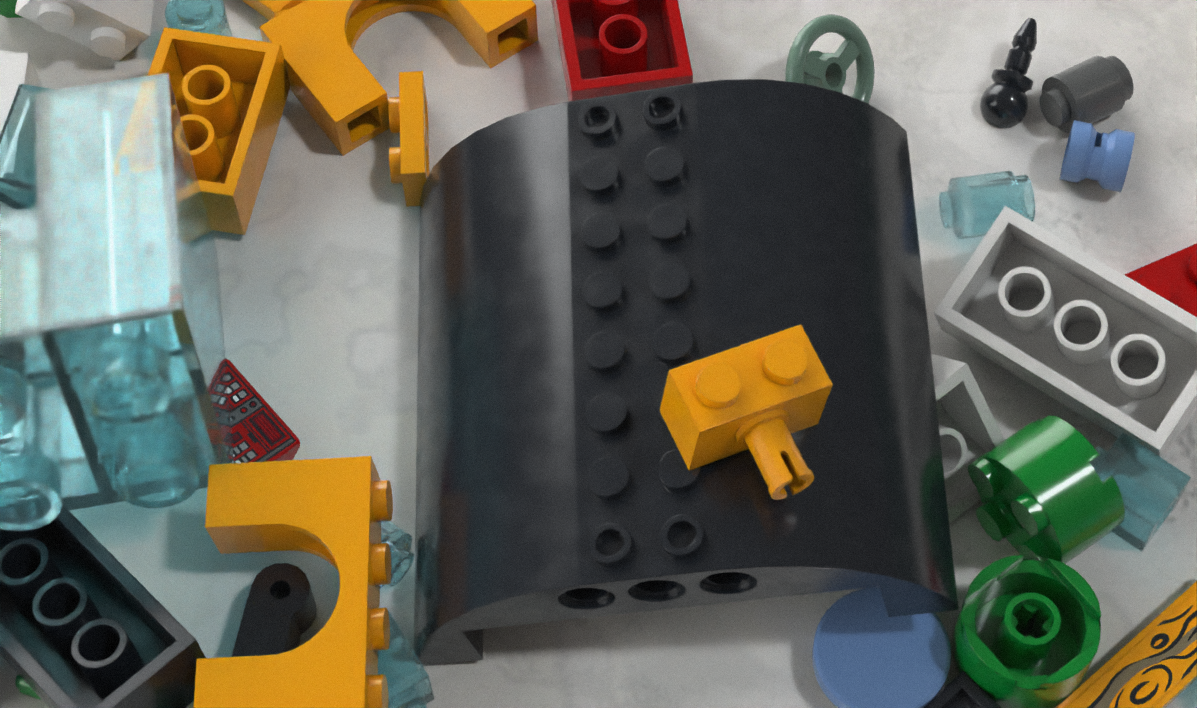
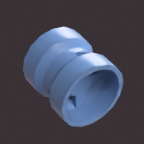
[1060,120,1135,192]

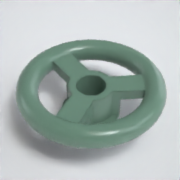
[785,14,875,104]

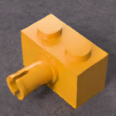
[660,324,833,500]

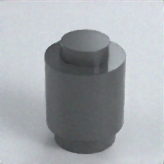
[1040,56,1134,133]

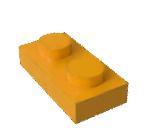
[388,71,430,207]

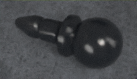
[980,18,1037,128]

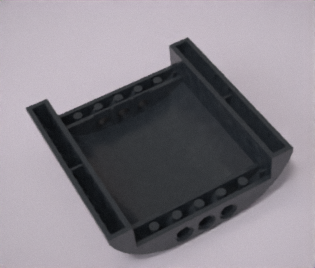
[414,79,959,666]

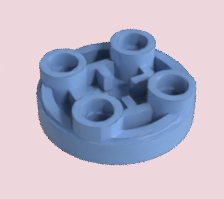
[812,587,951,708]

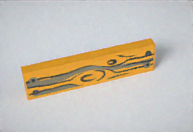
[1056,581,1197,708]

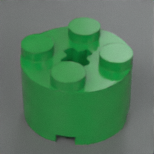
[968,415,1125,564]
[951,555,1101,708]

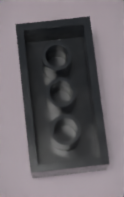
[0,481,206,708]

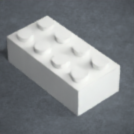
[933,206,1197,464]

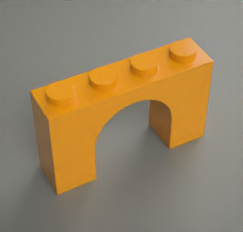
[259,0,538,156]
[193,456,393,708]

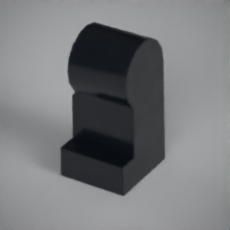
[231,563,316,657]

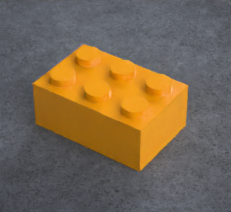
[112,27,291,235]

